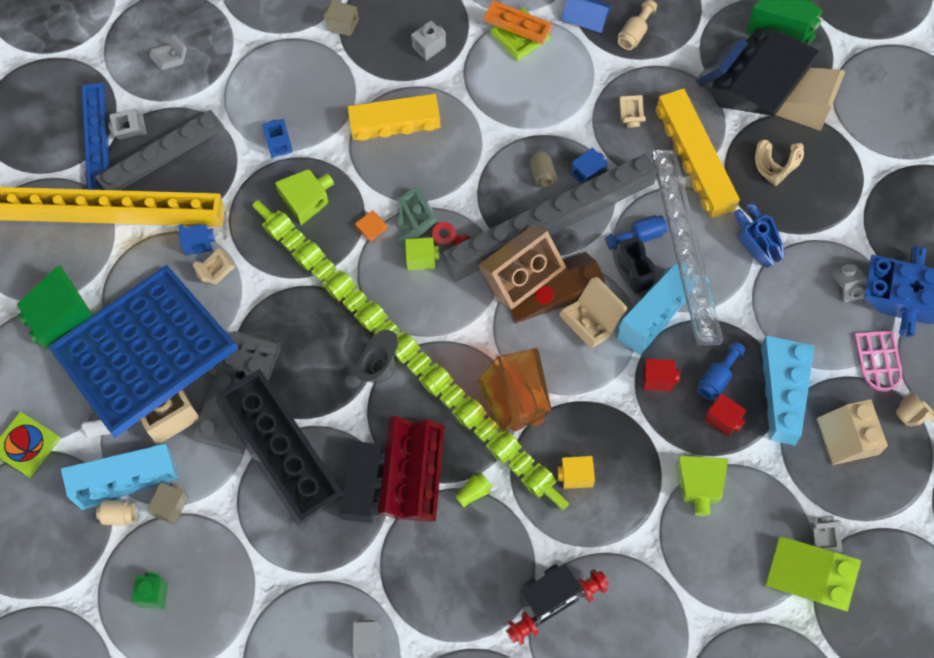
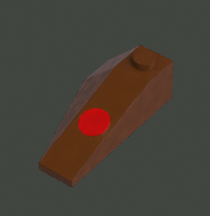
[509,252,605,323]

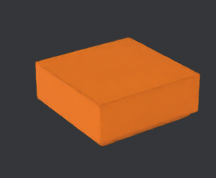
[355,210,388,242]

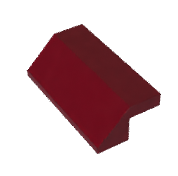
[378,416,445,522]

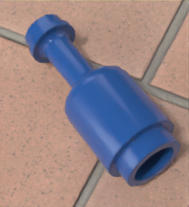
[605,215,668,250]
[697,342,745,400]

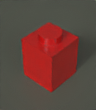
[643,359,680,391]
[704,394,747,437]

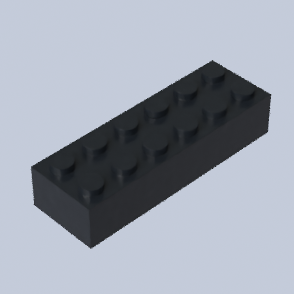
[216,369,344,526]

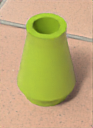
[455,471,493,507]

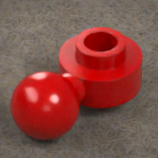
[432,221,471,246]

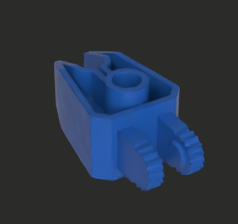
[734,202,784,268]

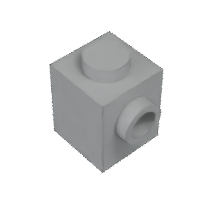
[411,21,446,61]

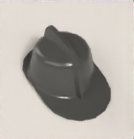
[356,330,398,384]

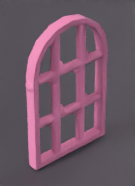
[854,331,902,392]

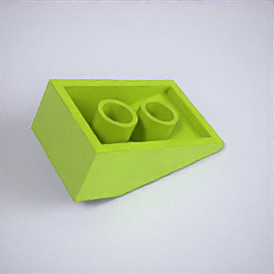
[765,536,861,612]

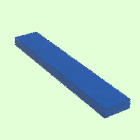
[81,83,110,190]

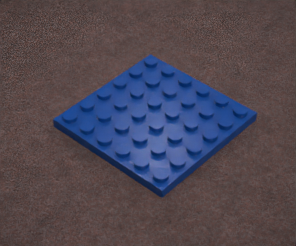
[48,264,239,438]

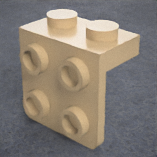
[559,277,627,349]

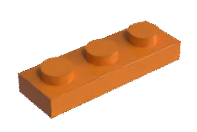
[484,0,552,45]

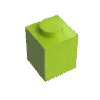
[405,238,440,270]

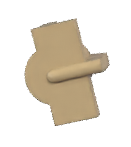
[896,391,934,427]

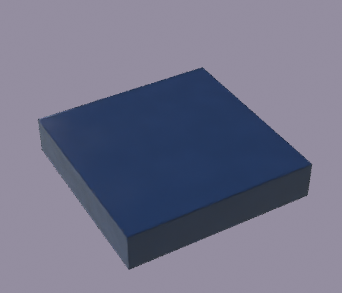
[695,37,748,87]

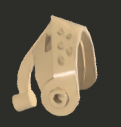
[755,139,804,186]

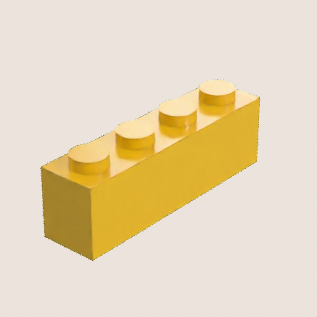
[348,94,441,141]

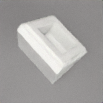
[82,414,111,437]

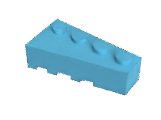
[618,262,700,356]
[760,336,815,446]
[61,444,179,510]

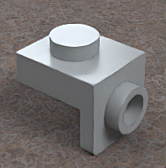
[149,35,187,70]
[833,263,867,302]
[811,516,843,552]

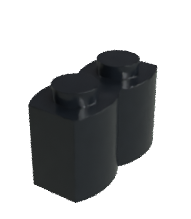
[618,236,656,293]

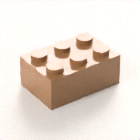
[478,224,566,310]

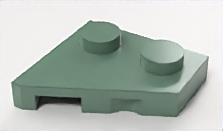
[398,185,439,247]

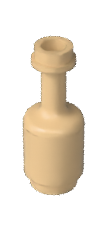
[618,0,657,50]

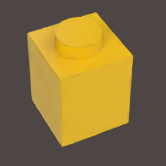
[557,456,595,489]

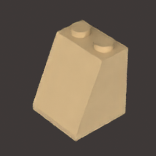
[776,68,845,131]

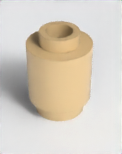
[96,500,136,526]

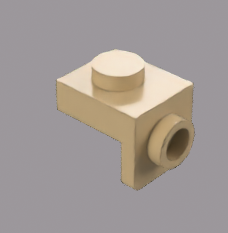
[619,95,646,128]
[192,248,236,285]

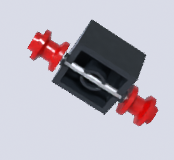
[505,563,609,646]

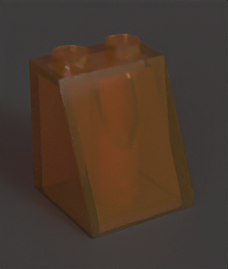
[477,348,552,432]

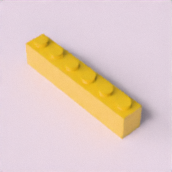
[656,89,740,218]

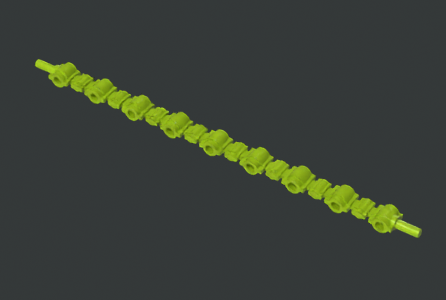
[253,200,569,511]

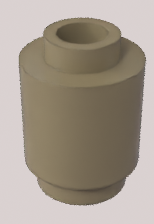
[530,152,557,187]

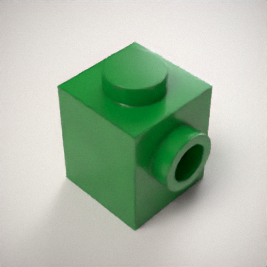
[131,572,168,609]

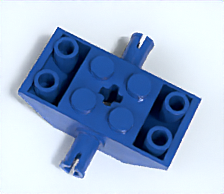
[864,246,934,337]

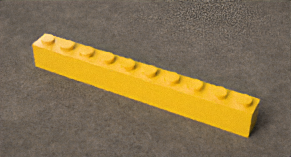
[0,187,225,227]

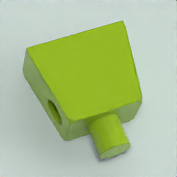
[275,170,334,225]
[676,456,728,516]

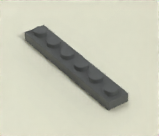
[95,109,224,191]

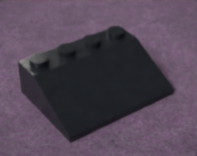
[711,27,820,116]

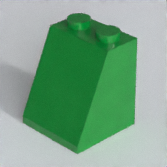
[745,0,823,45]
[17,265,93,350]

